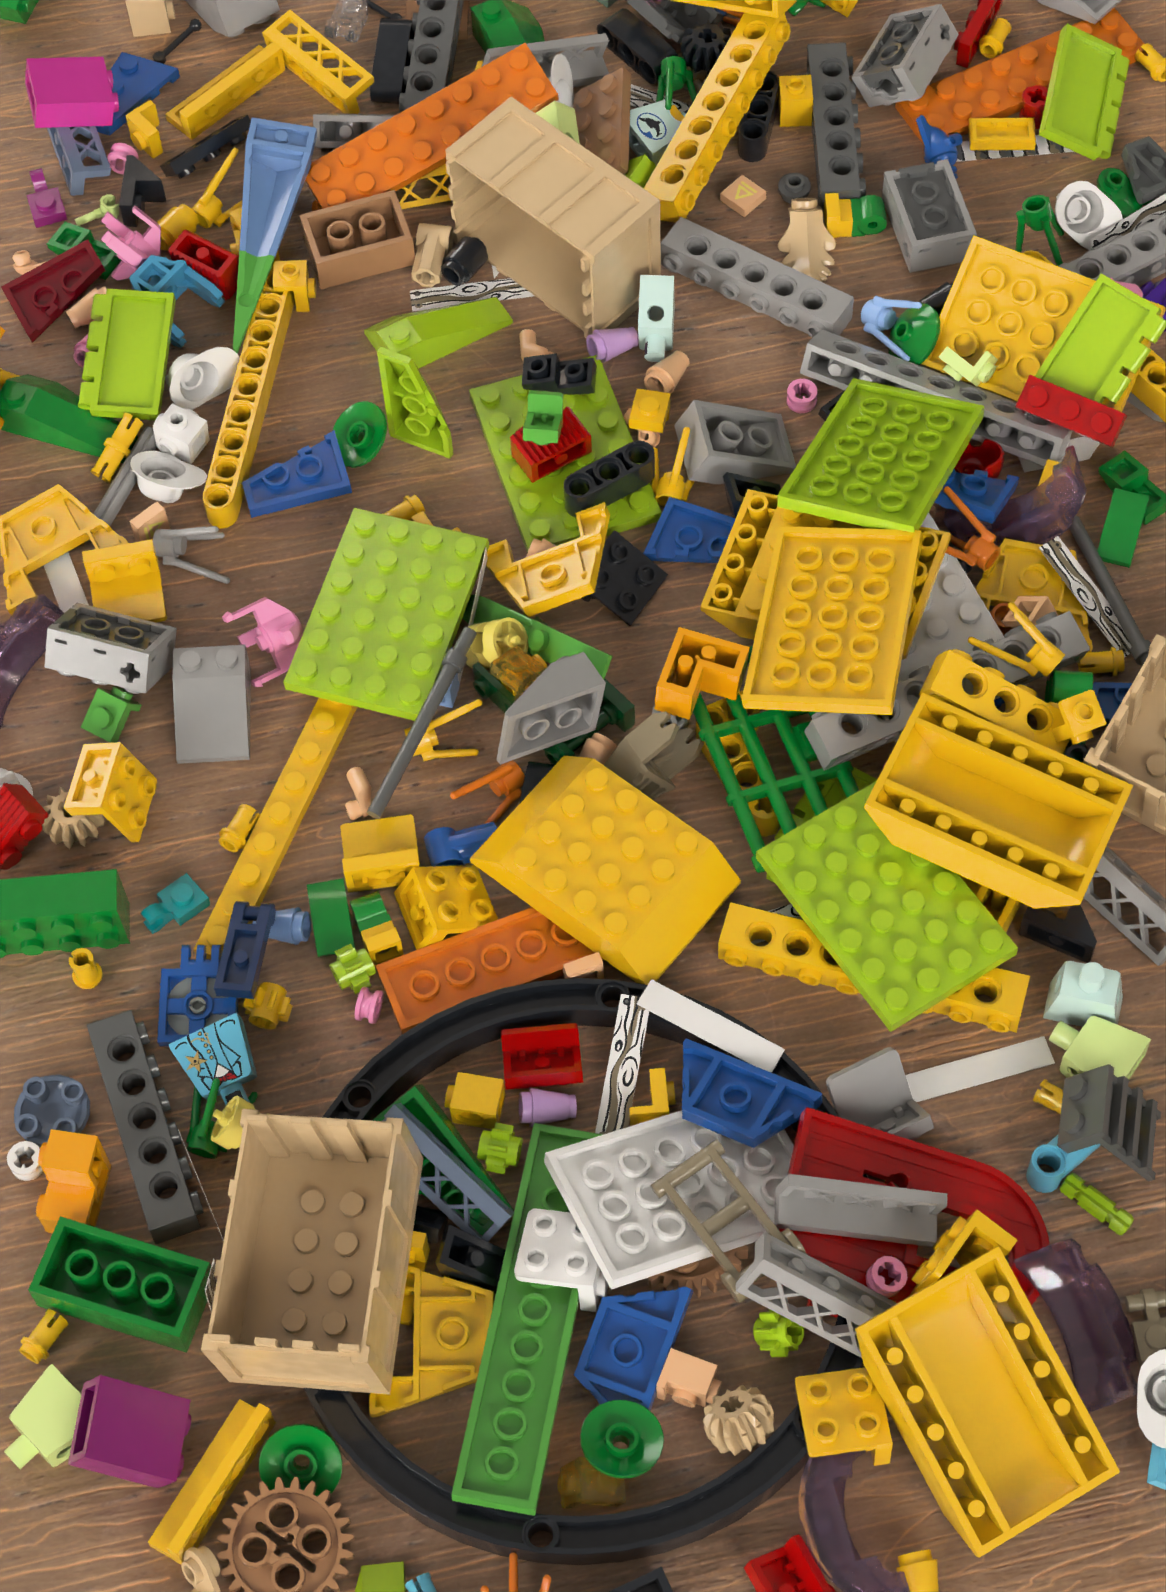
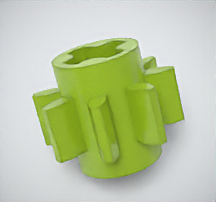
[329,944,376,994]
[477,1122,523,1174]
[753,1309,804,1357]

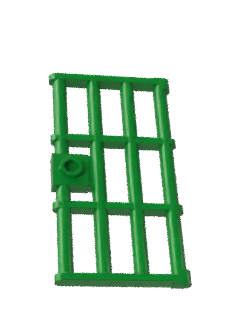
[693,646,860,873]

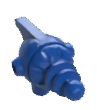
[916,115,963,184]

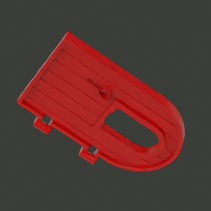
[778,1107,1050,1318]

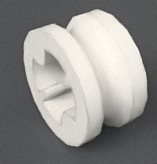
[7,1141,43,1181]

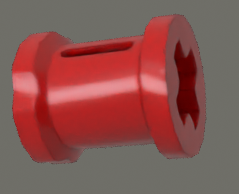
[1019,85,1048,129]

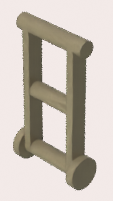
[650,1139,807,1303]

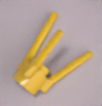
[192,148,242,228]
[651,427,695,507]
[968,602,1065,677]
[404,699,483,762]

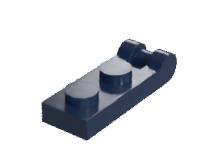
[214,901,276,999]

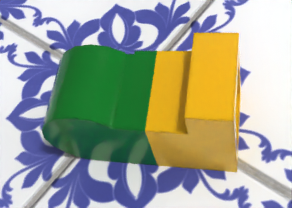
[824,193,887,238]
[349,891,404,967]

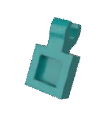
[141,873,210,934]

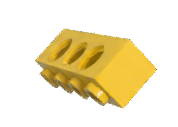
[919,649,1070,754]

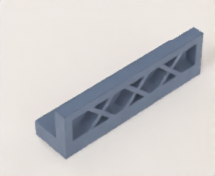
[47,126,111,196]
[382,1103,514,1242]

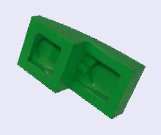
[46,222,122,280]
[1098,451,1166,525]
[1097,488,1150,568]
[307,878,355,958]

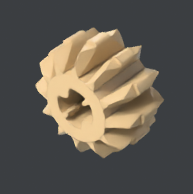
[42,787,104,849]
[703,1385,775,1456]

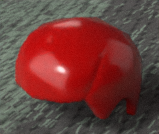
[954,438,1004,479]

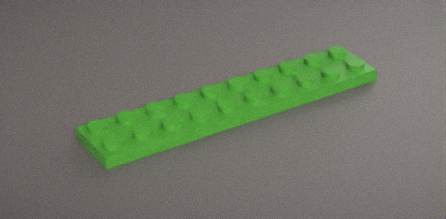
[451,1123,604,1516]

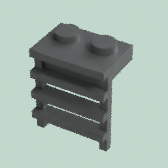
[627,0,724,44]
[1057,1064,1161,1182]

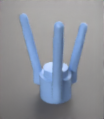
[861,295,922,361]

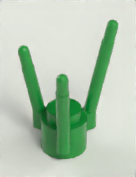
[656,56,697,110]
[1015,195,1064,266]
[186,1078,258,1159]

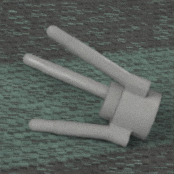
[153,526,230,584]

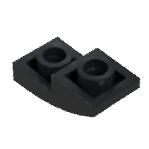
[522,353,597,395]

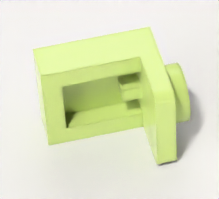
[939,347,998,387]

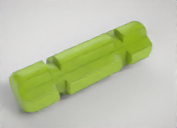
[1060,1173,1134,1235]

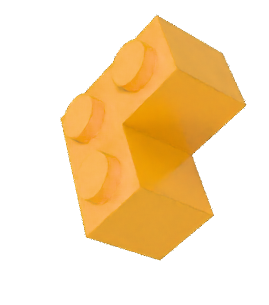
[654,627,750,720]
[36,1129,112,1233]

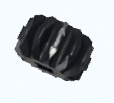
[681,20,732,75]

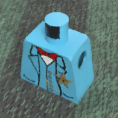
[168,1013,257,1106]

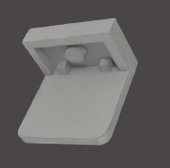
[826,1047,934,1141]

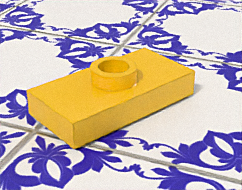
[968,118,1036,150]

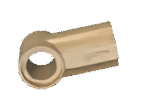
[411,223,454,288]

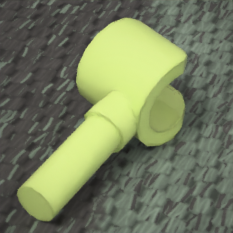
[74,194,119,226]

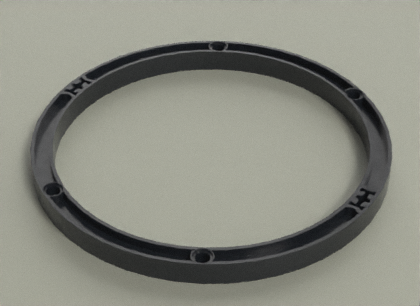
[303,978,867,1565]

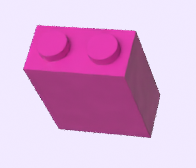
[25,57,119,128]

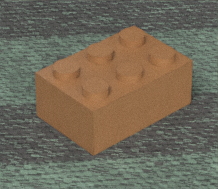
[299,190,415,289]

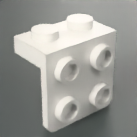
[514,1208,609,1312]

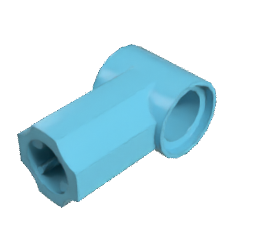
[1026,1135,1100,1193]

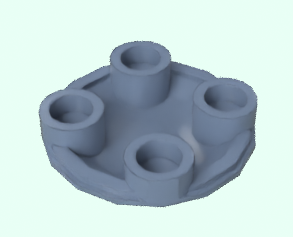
[14,1074,90,1147]

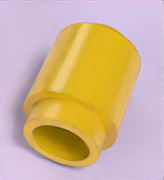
[157,204,199,251]

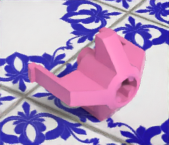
[101,206,161,281]
[222,597,304,687]

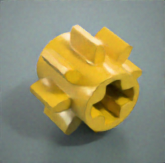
[243,982,293,1030]

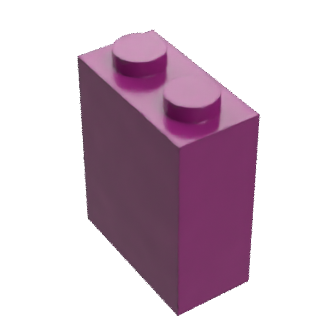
[68,1375,191,1488]

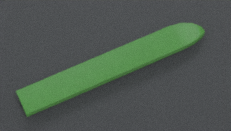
[462,595,613,679]

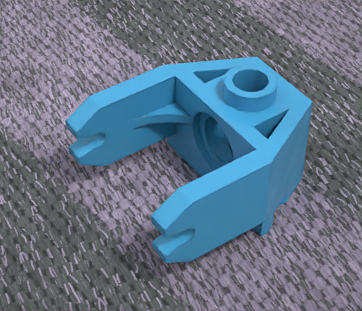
[129,255,225,348]

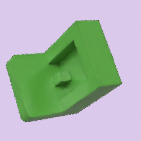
[523,390,563,445]
[81,686,142,743]

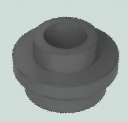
[778,173,811,204]

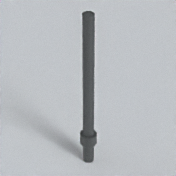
[1067,516,1151,666]
[367,627,477,819]

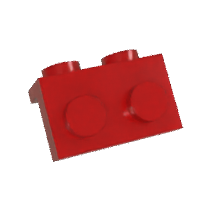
[501,1023,583,1090]
[744,1534,836,1592]

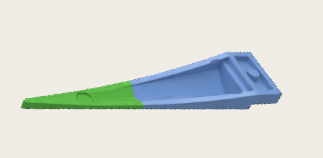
[233,117,317,353]

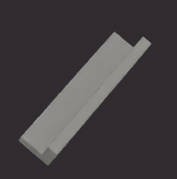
[481,33,609,87]
[1083,846,1166,966]
[774,1174,947,1247]
[736,1232,897,1358]

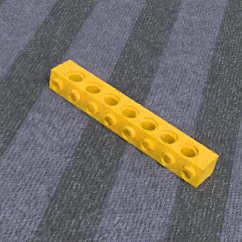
[644,13,791,223]
[718,902,1030,1033]

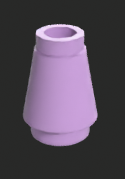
[586,327,639,363]
[519,1088,577,1127]

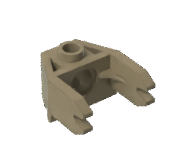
[604,711,704,800]

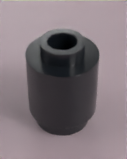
[441,236,488,286]

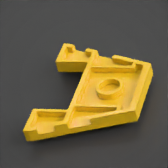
[0,484,128,617]
[486,502,610,617]
[975,538,1093,653]
[369,1265,494,1417]

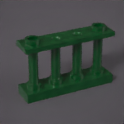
[472,616,635,765]

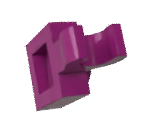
[26,168,68,228]

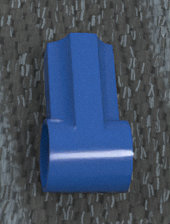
[424,821,497,866]

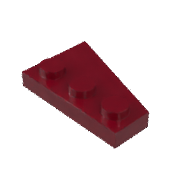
[1,239,105,343]

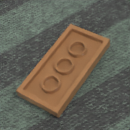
[573,67,631,175]

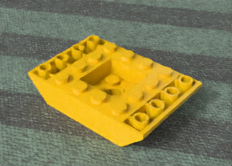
[700,489,951,660]

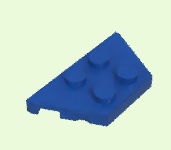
[682,1038,822,1148]
[574,1287,694,1410]

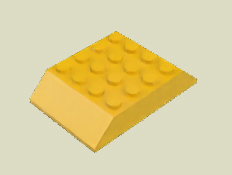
[864,692,1134,909]
[470,755,741,985]
[855,1246,1120,1558]

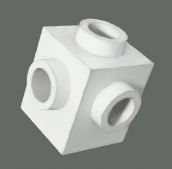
[153,403,210,464]

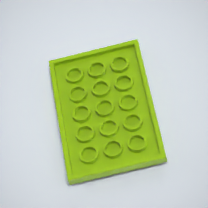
[469,355,662,553]
[777,378,984,532]
[284,508,489,721]
[756,781,1018,1032]

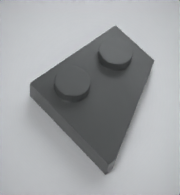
[1121,136,1166,204]

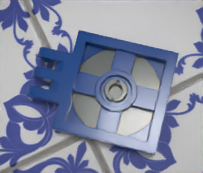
[157,945,238,1047]

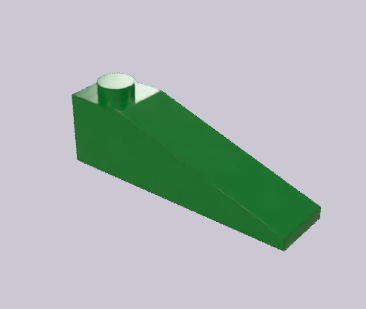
[470,0,545,54]
[0,374,138,464]
[372,1084,514,1236]

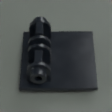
[581,530,668,626]

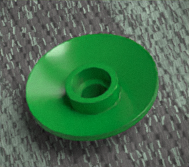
[888,303,940,365]
[332,401,387,468]
[580,1400,664,1478]
[259,1424,342,1497]

